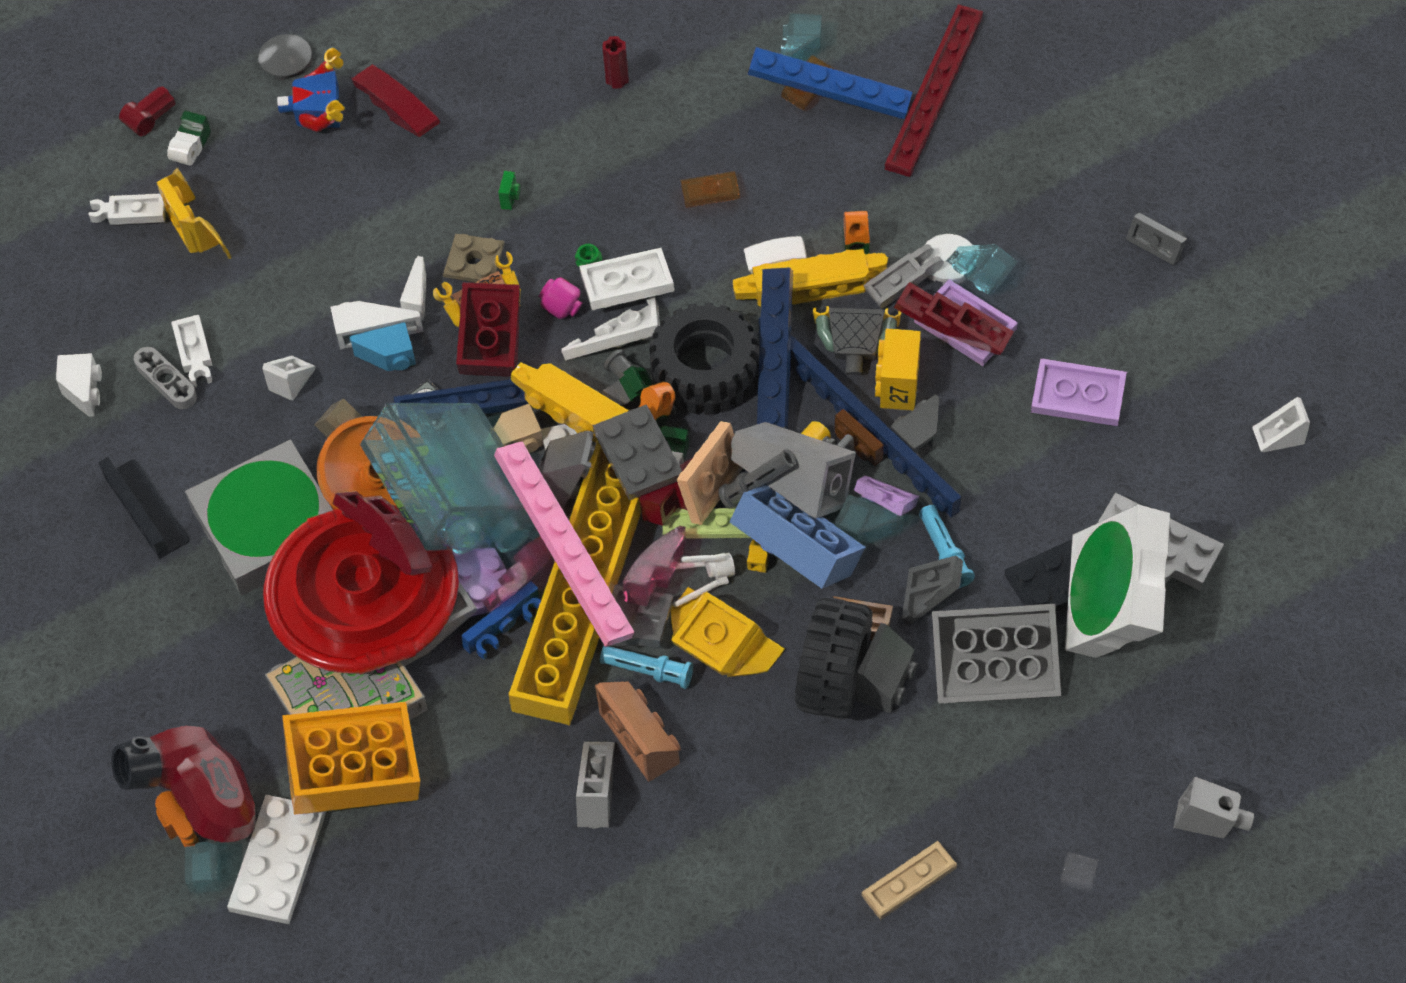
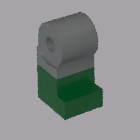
[600,366,654,410]

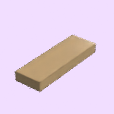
[862,841,957,920]

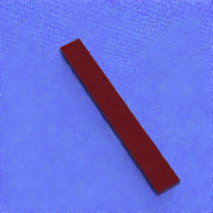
[884,4,983,177]

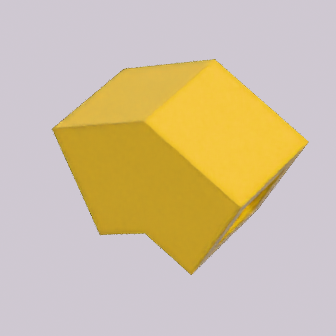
[747,539,770,573]

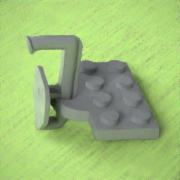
[1098,493,1224,590]

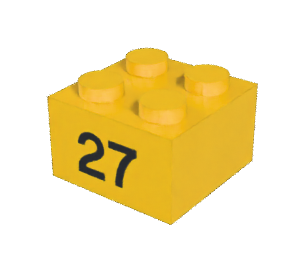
[875,328,921,411]

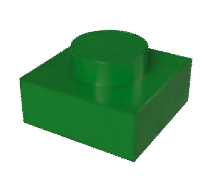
[498,171,521,210]

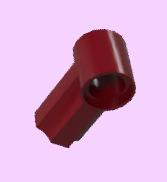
[119,86,176,136]

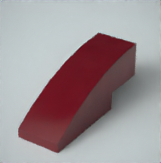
[639,458,693,526]

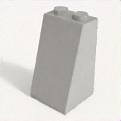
[731,422,856,518]

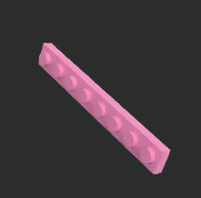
[494,441,634,647]

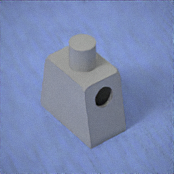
[1173,777,1254,838]

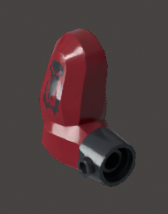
[111,725,255,842]

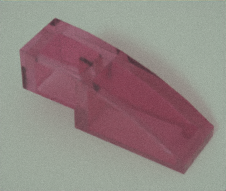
[623,526,686,607]

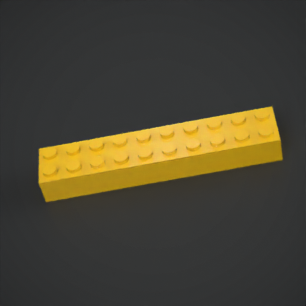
[509,441,641,725]

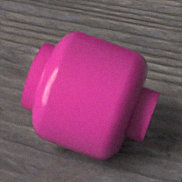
[539,277,582,319]

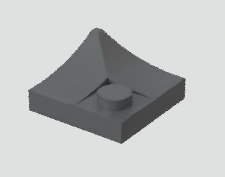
[601,585,674,648]

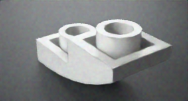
[744,236,808,274]

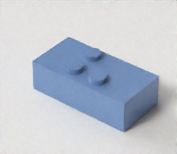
[729,485,866,589]

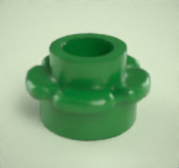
[575,244,602,268]

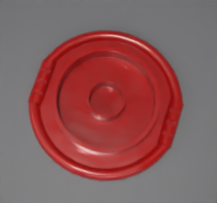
[263,505,459,675]

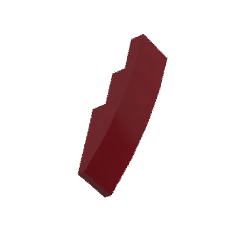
[351,64,440,137]
[893,282,1014,355]

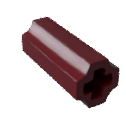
[602,36,629,89]

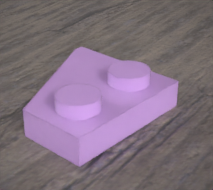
[854,476,919,516]

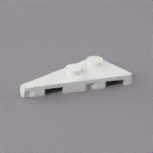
[562,296,660,360]

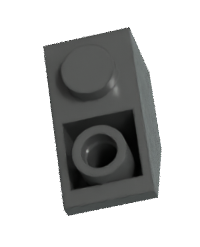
[891,394,939,458]

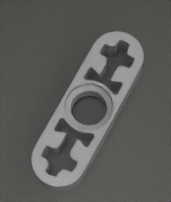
[134,347,197,409]

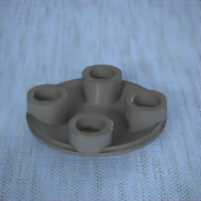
[258,34,312,80]

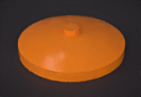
[317,416,426,512]

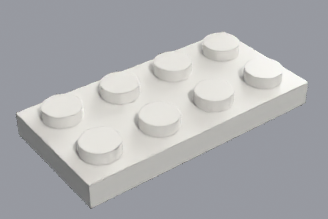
[227,795,327,924]

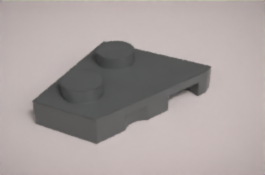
[902,555,963,624]

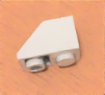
[56,353,102,417]

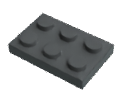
[593,404,682,500]

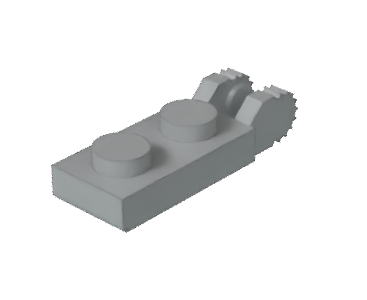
[864,244,944,310]

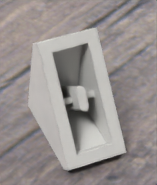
[262,356,316,401]
[1252,397,1310,452]

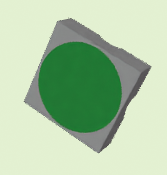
[185,439,333,596]

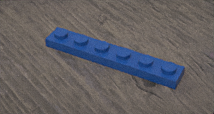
[748,47,912,119]

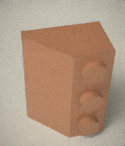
[595,681,681,782]

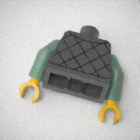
[813,306,901,375]

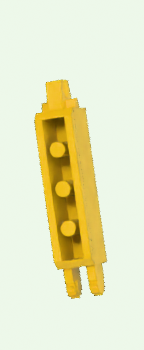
[733,249,888,307]
[511,363,629,443]

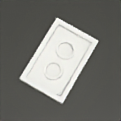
[579,248,675,310]

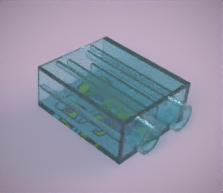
[360,403,532,554]

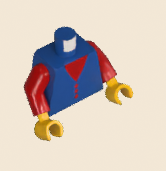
[277,48,345,132]

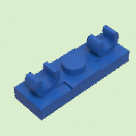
[462,581,541,659]

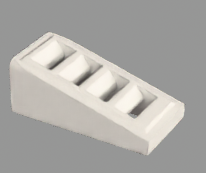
[400,256,426,320]

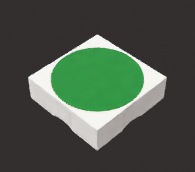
[1065,505,1170,658]

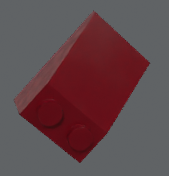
[456,282,520,377]

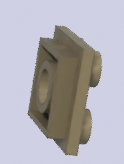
[443,234,505,282]

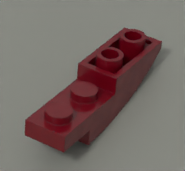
[332,491,432,576]

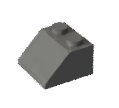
[857,623,917,713]

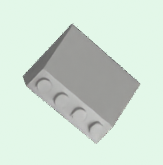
[932,604,1061,703]

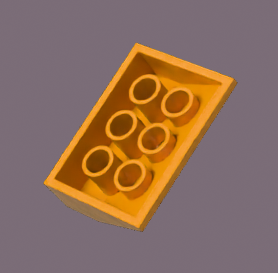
[282,702,420,815]

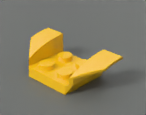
[157,168,231,259]
[671,587,785,677]

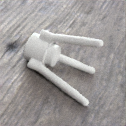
[667,553,735,607]

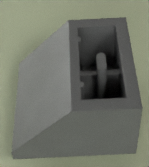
[538,430,595,509]

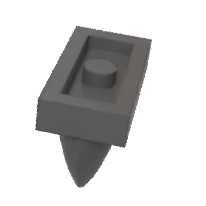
[1126,213,1187,265]

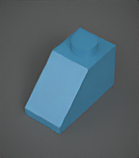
[350,322,416,372]

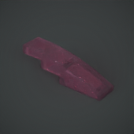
[482,536,552,612]

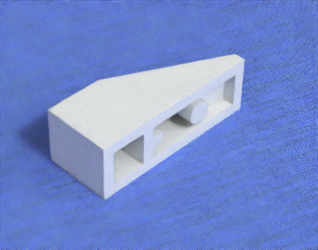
[331,301,423,349]

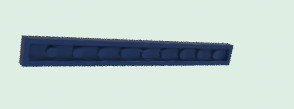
[758,317,961,518]

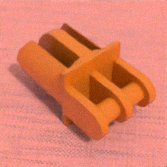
[155,791,199,850]

